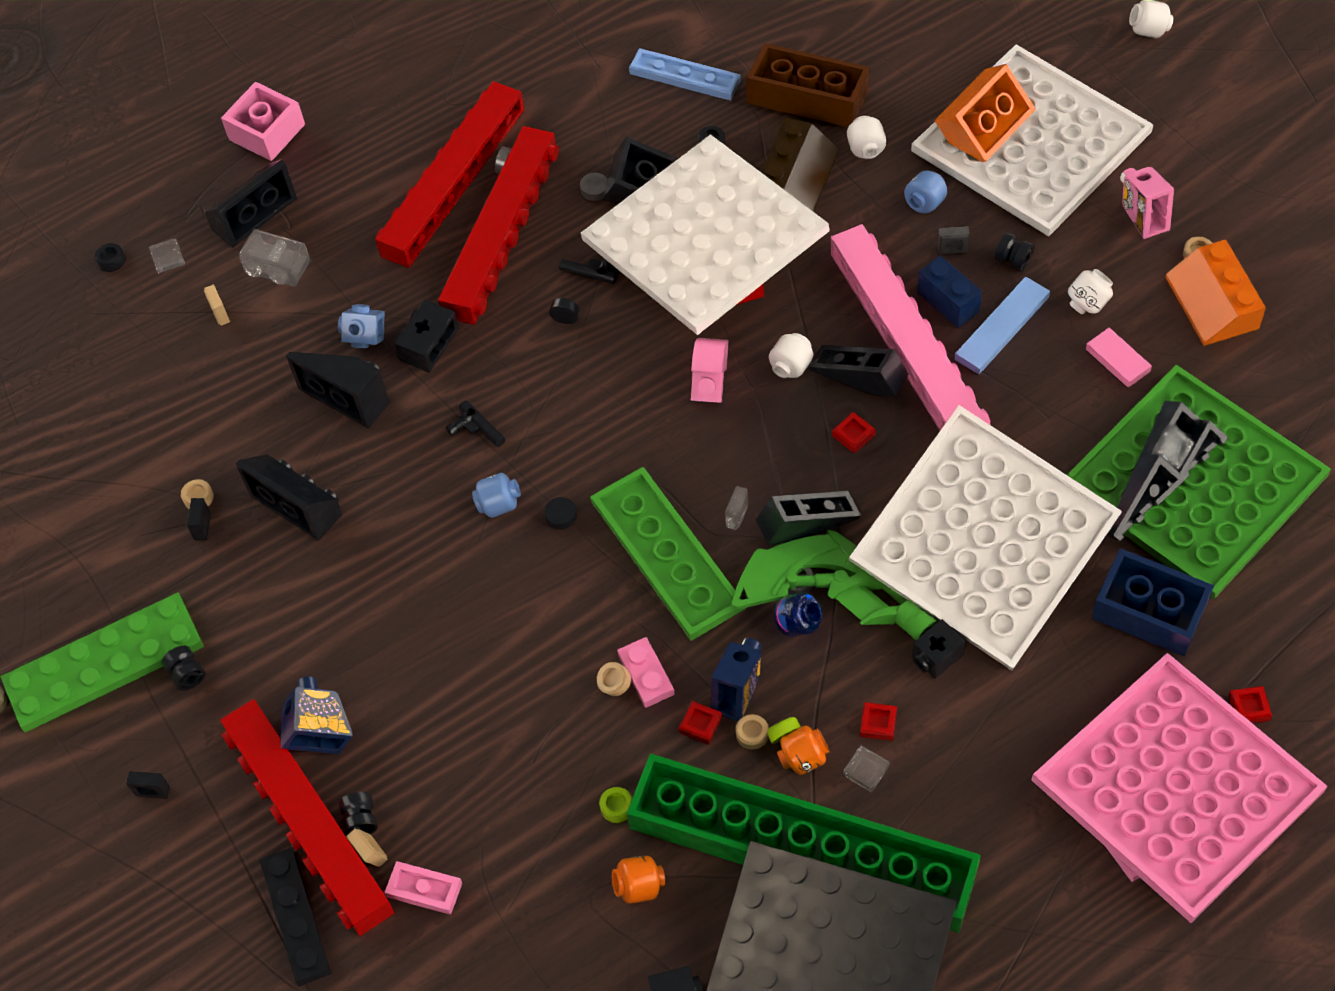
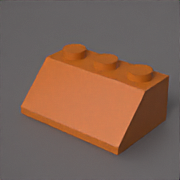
[934,64,1036,162]
[1165,239,1266,346]

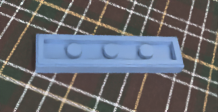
[629,48,741,101]
[954,277,1050,374]

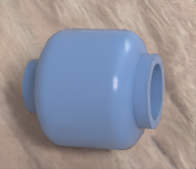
[904,170,947,214]
[472,473,521,518]

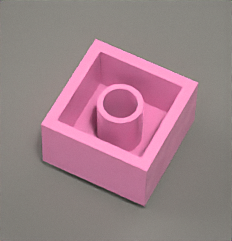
[221,82,305,161]

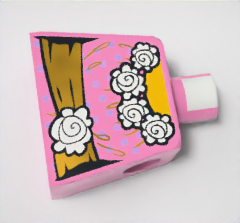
[1120,167,1174,239]

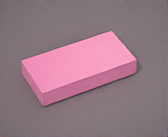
[1086,328,1152,388]

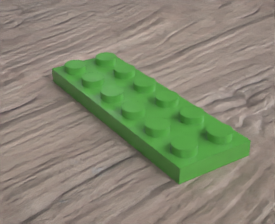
[590,467,745,641]
[0,592,204,733]

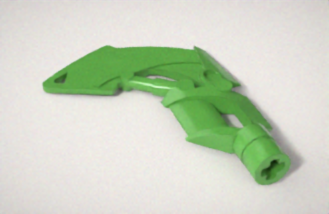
[732,530,939,640]

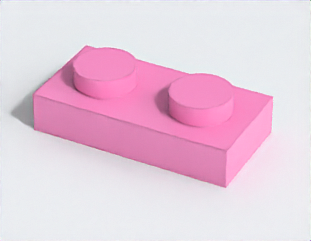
[617,637,675,708]
[384,861,462,915]

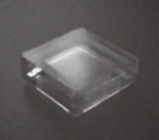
[149,238,185,273]
[1152,425,1194,469]
[725,486,749,530]
[843,745,890,792]

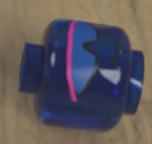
[774,593,823,637]

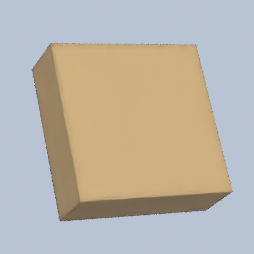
[204,284,230,326]
[346,829,388,867]

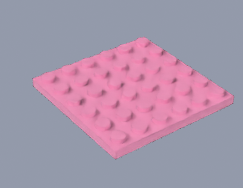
[1031,653,1327,923]

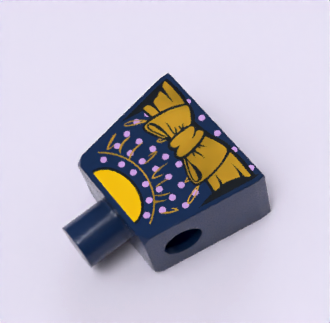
[711,638,762,721]
[281,676,353,754]

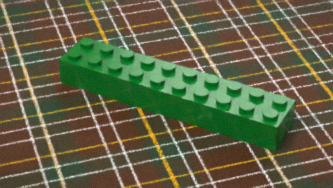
[627,753,981,933]

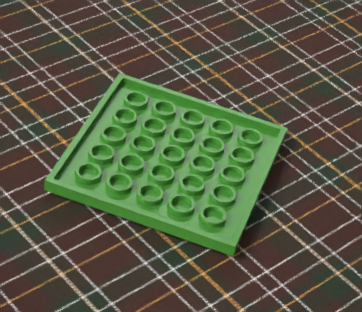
[1067,365,1331,600]

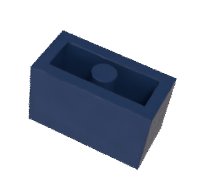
[917,255,982,328]

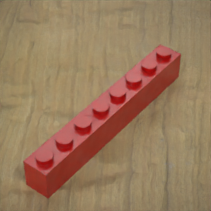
[375,81,525,268]
[438,126,559,325]
[220,699,395,936]

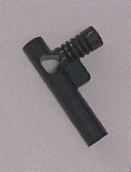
[559,258,617,284]
[445,400,505,447]

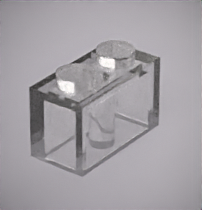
[238,229,311,287]

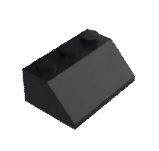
[205,159,297,248]
[236,454,342,541]

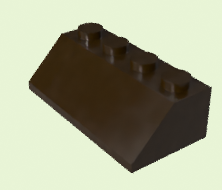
[761,117,839,212]

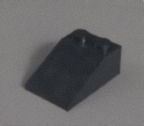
[603,137,679,205]
[286,352,390,428]

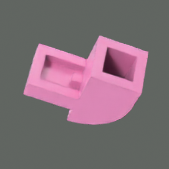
[691,338,729,403]

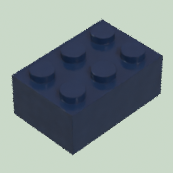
[1091,548,1214,657]

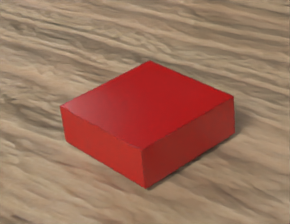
[832,412,876,454]
[1228,686,1272,723]
[678,701,723,745]
[860,702,897,741]

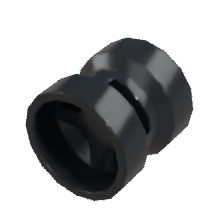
[994,232,1035,271]
[161,645,206,691]
[339,792,378,836]

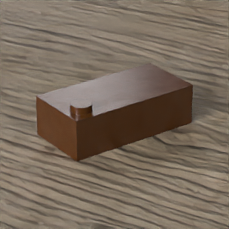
[746,43,870,127]

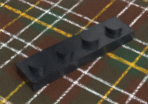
[259,847,332,986]

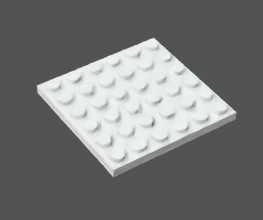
[911,45,1153,237]
[581,134,829,335]
[849,405,1122,671]

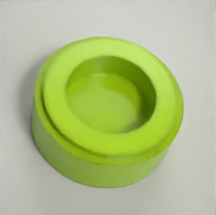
[767,717,801,744]
[599,787,632,823]

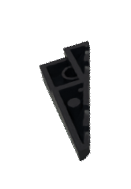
[1107,401,1228,541]

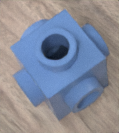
[338,304,385,348]

